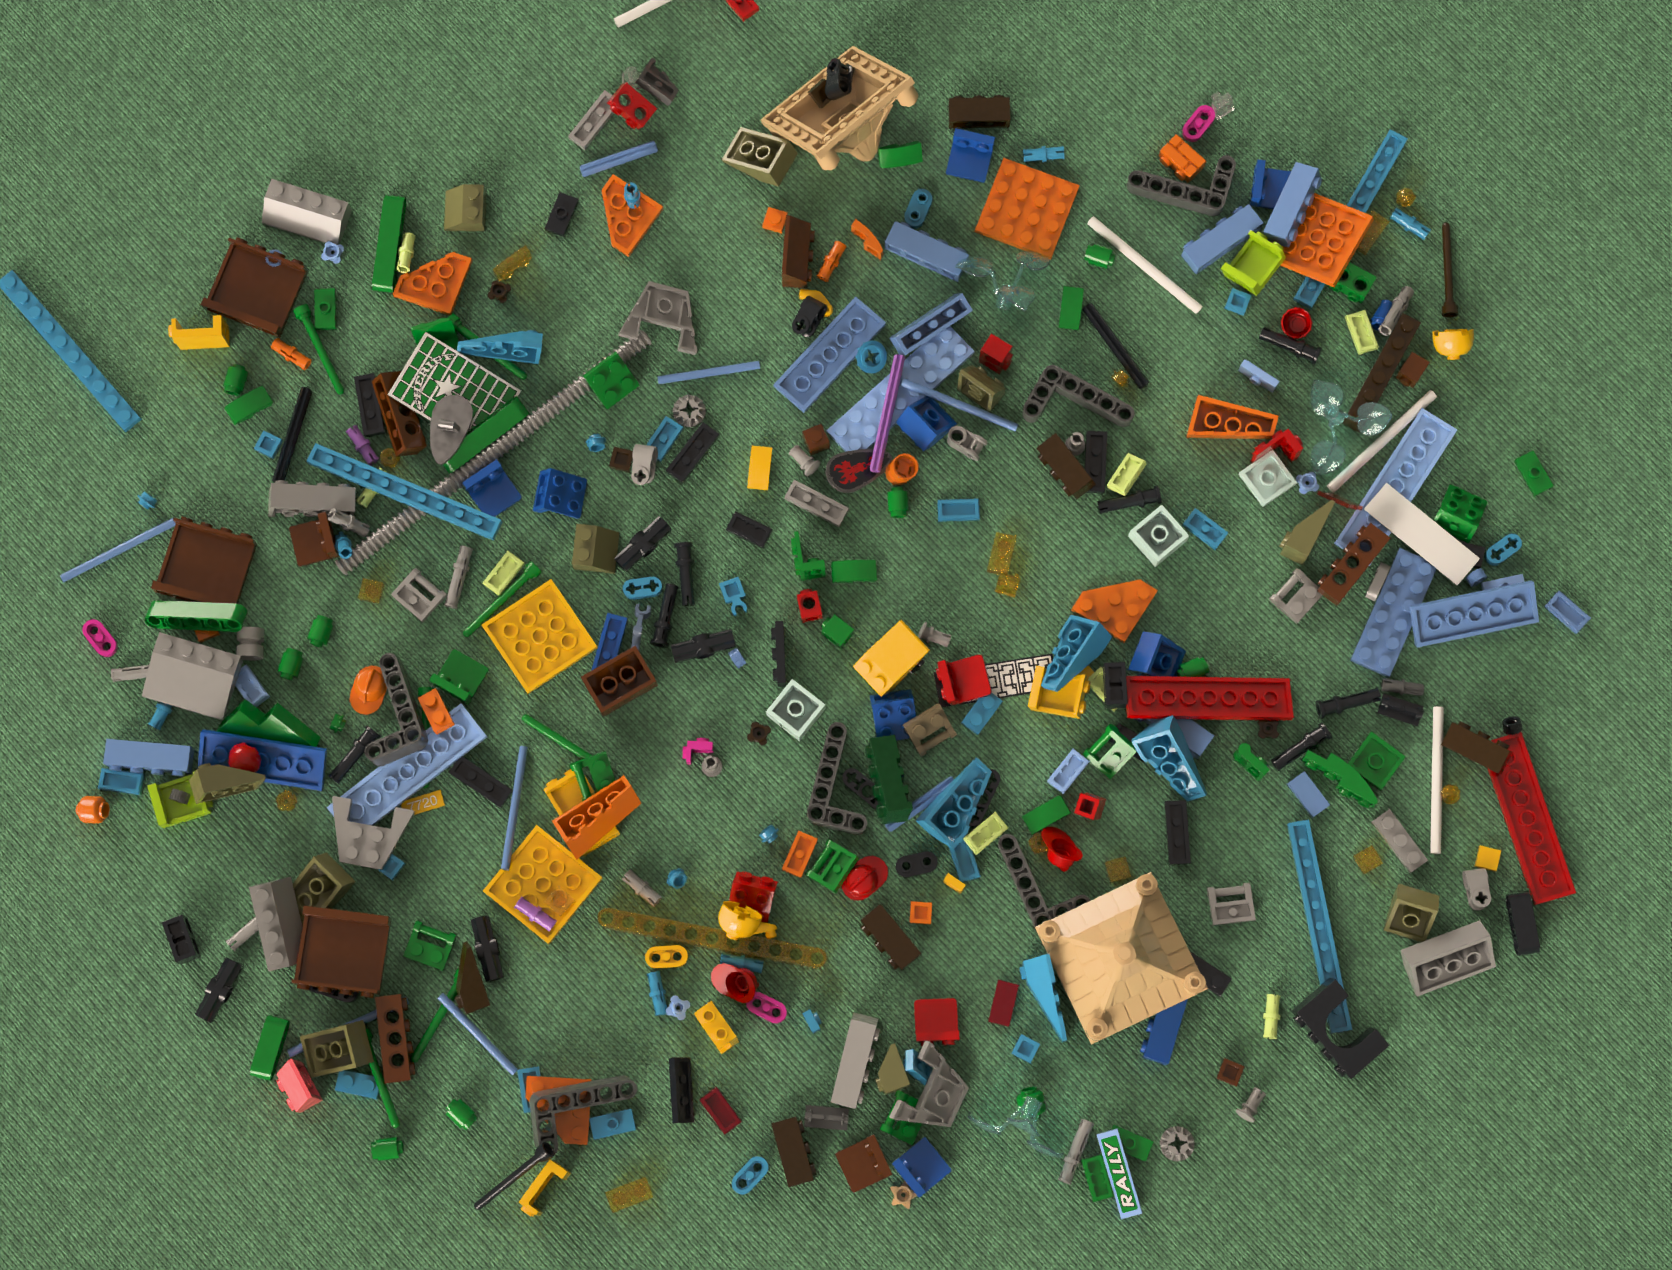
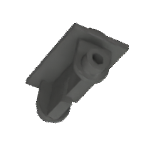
[804,1105,849,1130]

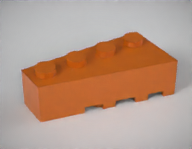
[1186,395,1279,439]
[552,775,641,860]

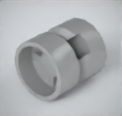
[236,627,265,661]

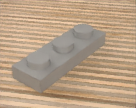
[568,90,621,150]
[784,480,849,527]
[1372,809,1428,873]

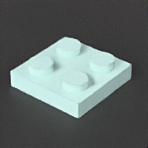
[1238,450,1297,507]

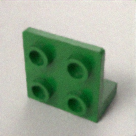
[411,317,459,351]
[1433,484,1487,543]
[791,531,826,581]
[429,649,489,705]

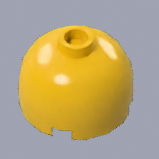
[1432,329,1474,360]
[718,901,762,940]

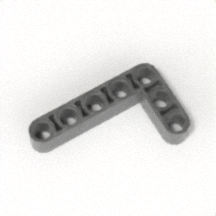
[1126,155,1236,216]
[1022,365,1135,427]
[364,653,428,767]
[807,722,867,835]
[998,834,1091,930]
[529,1075,637,1154]

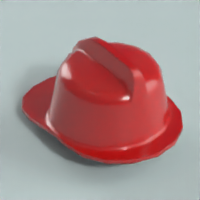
[1041,827,1083,872]
[842,855,888,901]
[711,963,760,1003]

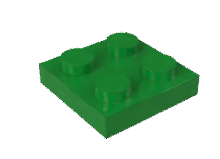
[583,352,640,410]
[1348,732,1406,791]

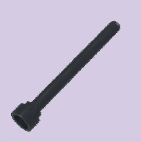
[474,1142,555,1210]

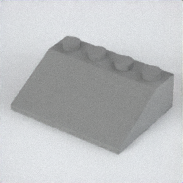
[142,632,243,720]

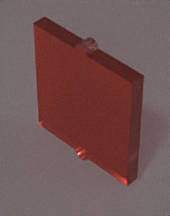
[1317,491,1363,510]

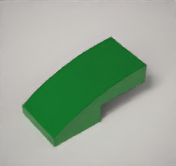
[878,141,923,168]
[1058,286,1084,330]
[224,385,273,425]
[831,560,877,583]
[1022,795,1071,835]

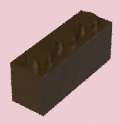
[948,95,1010,129]
[1036,433,1096,500]
[1441,721,1513,774]
[860,904,921,972]
[771,1117,817,1188]

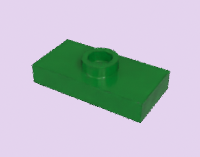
[314,288,336,330]
[1514,450,1554,497]
[1111,1125,1153,1162]
[1081,1154,1114,1202]

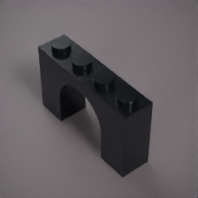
[1291,978,1390,1079]

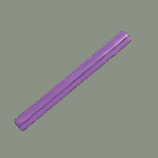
[870,354,905,473]

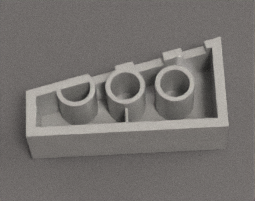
[268,480,356,517]
[831,1012,880,1109]

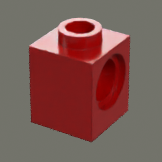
[797,589,823,623]

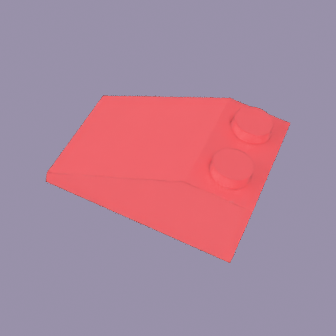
[276,1059,323,1113]

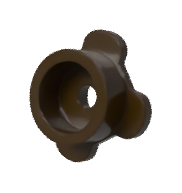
[488,281,511,303]
[1258,720,1279,739]
[747,722,771,746]

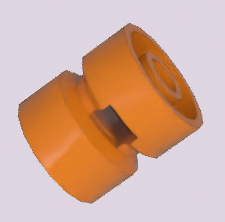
[885,453,919,486]

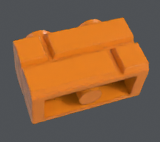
[1158,134,1206,183]

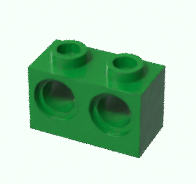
[1329,262,1377,303]

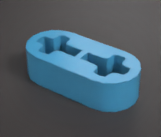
[1485,534,1522,566]
[623,577,663,600]

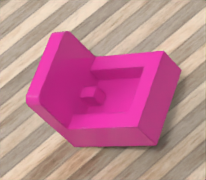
[683,738,714,765]

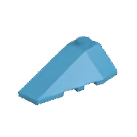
[457,330,543,364]
[1041,615,1112,692]
[1131,716,1207,801]
[916,758,992,849]
[1019,954,1067,1042]

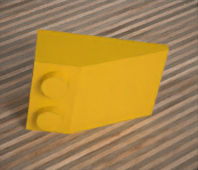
[853,620,930,697]

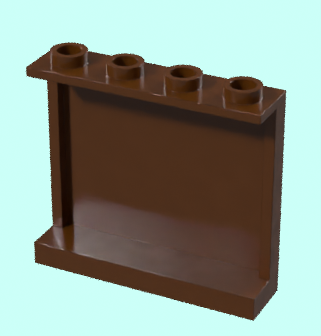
[201,237,308,338]
[151,517,257,604]
[291,906,392,998]

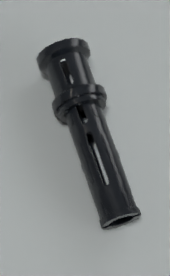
[1259,327,1322,365]
[1097,485,1162,514]
[674,542,695,606]
[650,583,679,648]
[1315,688,1381,719]
[1271,723,1332,771]
[328,725,381,784]

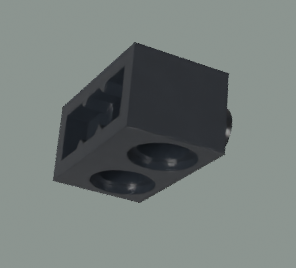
[1103,662,1128,709]
[162,915,201,965]

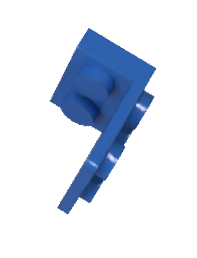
[946,128,995,183]
[1250,159,1291,209]
[462,459,522,517]
[533,468,587,519]
[870,689,916,740]
[892,1137,951,1198]

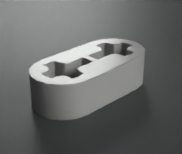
[1365,562,1391,601]

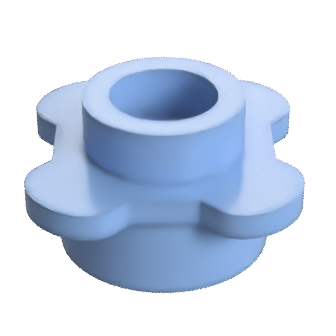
[321,241,344,264]
[1296,472,1319,494]
[666,995,690,1020]

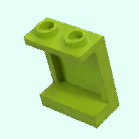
[1221,230,1286,296]
[147,771,213,828]

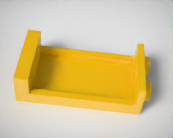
[544,769,620,856]
[694,1001,739,1054]

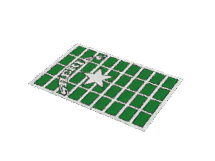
[388,332,521,450]

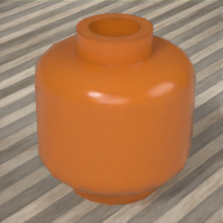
[76,796,110,824]

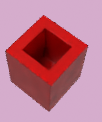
[1074,793,1107,820]

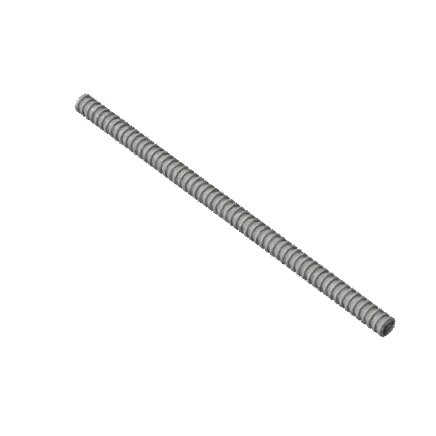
[335,330,651,575]

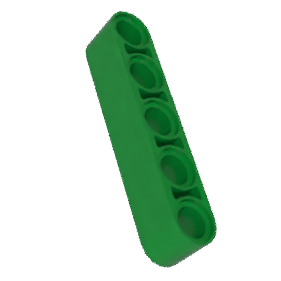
[372,195,406,293]
[443,396,529,473]
[144,600,248,632]

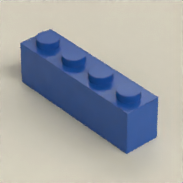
[1140,999,1188,1066]

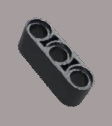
[1506,892,1540,956]

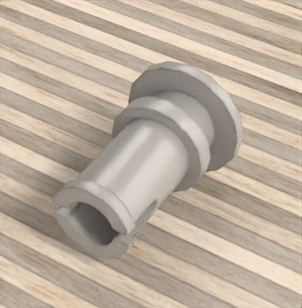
[1065,432,1085,456]
[789,445,821,477]
[918,622,951,648]
[701,755,722,777]
[1236,1087,1266,1122]

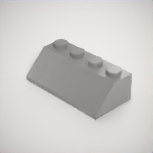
[261,179,352,245]
[249,877,303,971]
[1401,920,1496,996]

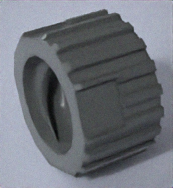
[169,789,190,805]

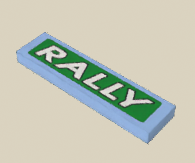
[1097,1128,1142,1219]

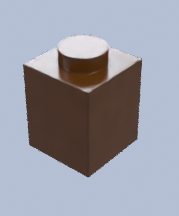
[1396,352,1430,388]
[802,424,830,456]

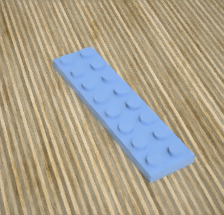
[826,326,975,452]
[1334,408,1457,566]
[327,703,487,826]

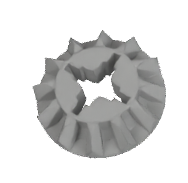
[673,394,706,427]
[1160,1126,1195,1161]

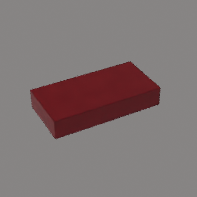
[988,980,1019,1027]
[699,1087,742,1135]

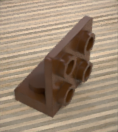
[289,512,339,567]
[835,1135,892,1193]

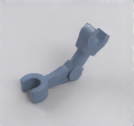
[631,604,651,652]

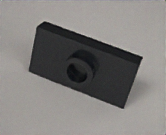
[545,192,579,237]
[726,511,773,549]

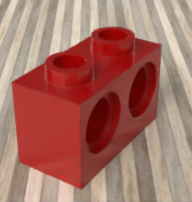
[607,82,657,129]
[979,333,1013,375]

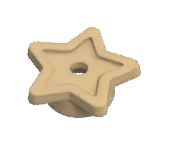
[890,1181,917,1209]

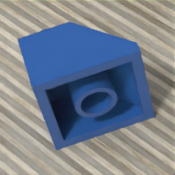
[896,396,957,451]
[1128,631,1186,677]

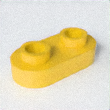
[645,945,688,969]

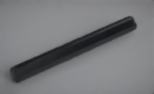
[1083,303,1149,389]
[272,387,312,483]

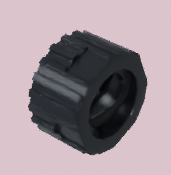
[1502,716,1522,735]

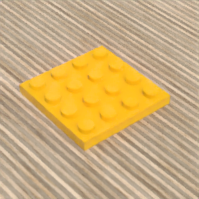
[482,579,598,694]
[483,825,603,944]

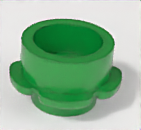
[329,714,347,734]

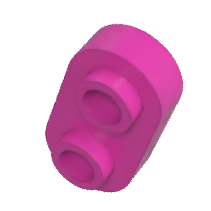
[1182,105,1215,142]
[82,619,118,657]
[746,992,787,1024]

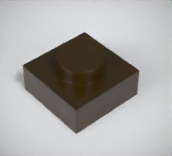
[808,79,831,108]
[609,447,633,473]

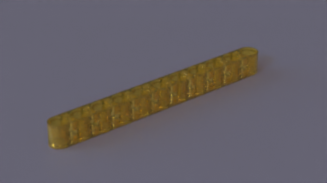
[598,908,827,969]

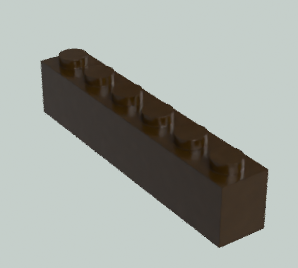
[1342,313,1421,433]

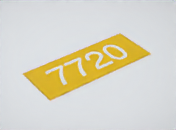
[401,790,445,815]

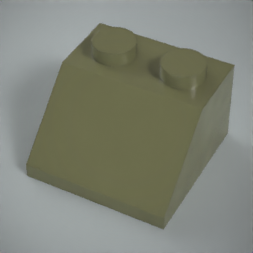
[444,184,487,231]
[572,524,620,574]
[1384,883,1440,942]
[875,1043,910,1095]

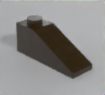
[455,941,490,1014]

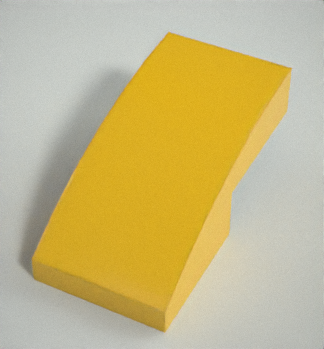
[747,445,773,490]

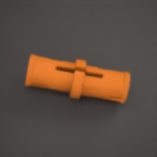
[816,241,847,282]
[271,338,312,371]

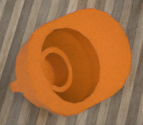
[350,666,387,715]

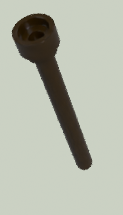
[1441,222,1458,318]

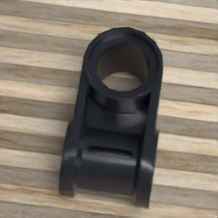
[825,58,854,101]
[792,296,827,337]

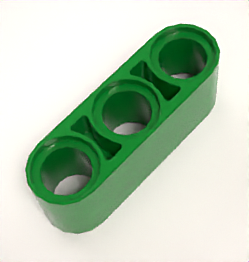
[250,1015,290,1081]

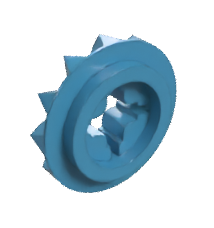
[855,340,887,374]

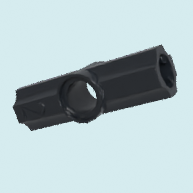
[614,516,672,572]
[670,629,736,663]
[470,915,504,982]
[195,957,243,1023]

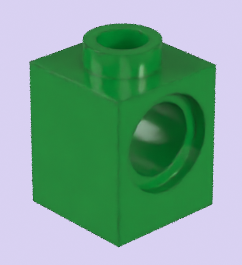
[821,614,854,649]

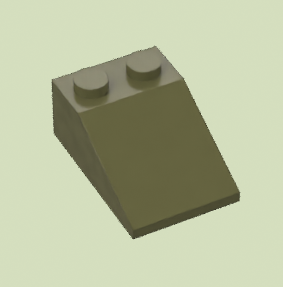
[722,127,798,187]
[957,365,1006,413]
[1279,500,1335,565]
[189,763,266,804]
[293,852,356,926]
[300,1020,374,1078]

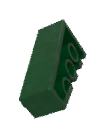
[865,735,913,825]

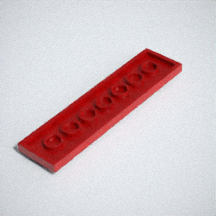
[1126,676,1294,721]
[1488,732,1576,906]

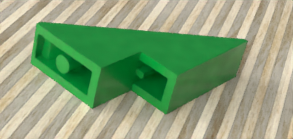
[217,699,321,747]

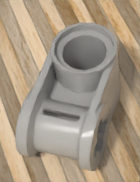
[947,426,988,461]
[631,444,658,485]
[1462,868,1491,911]

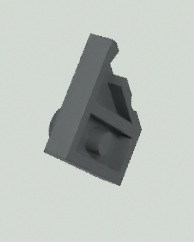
[635,58,679,106]

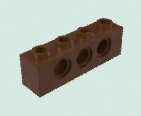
[372,371,427,457]
[1317,523,1390,606]
[375,994,416,1084]

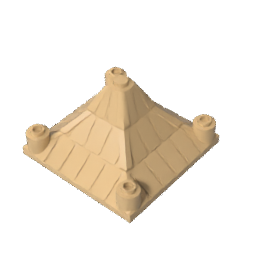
[761,46,919,170]
[1035,872,1208,1045]

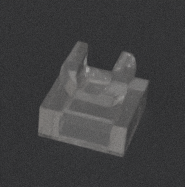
[622,66,642,89]
[1211,92,1234,120]

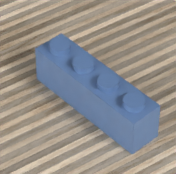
[1263,162,1322,248]
[1181,204,1263,275]
[884,221,969,282]
[889,293,973,355]
[1134,718,1214,759]
[103,739,195,777]

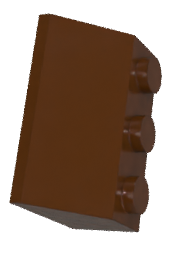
[782,215,815,288]
[581,646,658,717]

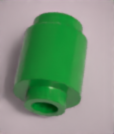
[1084,244,1116,269]
[223,364,248,396]
[887,487,909,518]
[307,615,334,648]
[277,648,304,680]
[1176,657,1209,677]
[445,1098,478,1130]
[371,1137,404,1161]

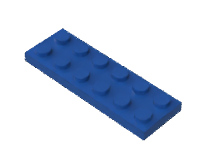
[197,729,327,791]

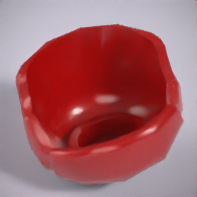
[1281,307,1313,339]
[228,743,261,773]

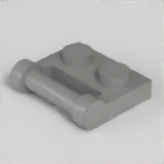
[391,568,448,622]
[1269,568,1322,624]
[1207,883,1256,926]

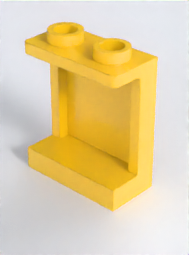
[168,315,230,350]
[1028,666,1091,719]
[519,1159,571,1217]

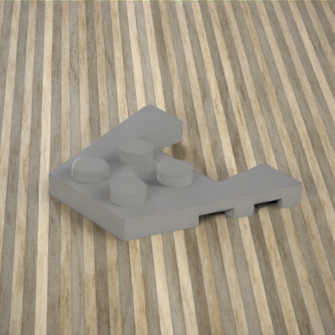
[618,281,697,355]
[332,796,415,870]
[889,1041,969,1127]

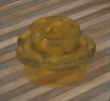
[1396,188,1416,207]
[1111,369,1129,388]
[380,448,400,468]
[1441,785,1460,804]
[276,791,297,811]
[1029,833,1048,854]

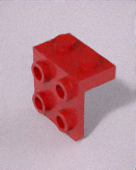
[1251,428,1303,463]
[936,655,992,705]
[729,872,778,923]
[914,998,960,1046]

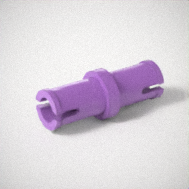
[346,425,379,466]
[514,897,557,932]

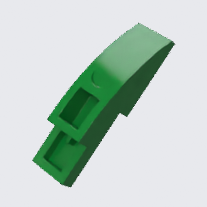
[1301,750,1378,808]

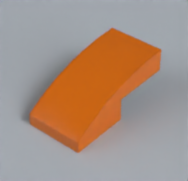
[851,219,883,260]

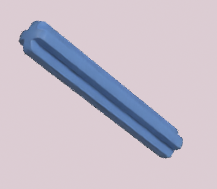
[580,141,658,177]
[884,776,954,832]

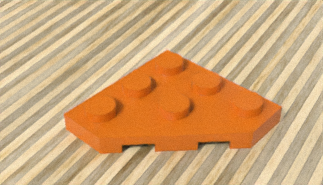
[601,174,663,257]
[393,252,473,316]
[1071,579,1158,643]
[525,1076,592,1145]

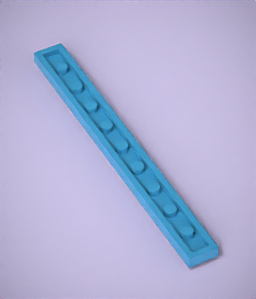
[1293,129,1408,310]
[0,270,142,433]
[306,443,503,541]
[1287,820,1352,1034]

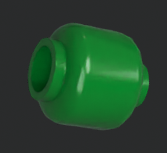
[1016,1087,1046,1120]

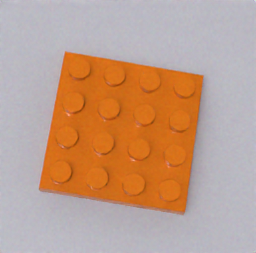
[975,158,1080,260]
[1271,193,1374,288]

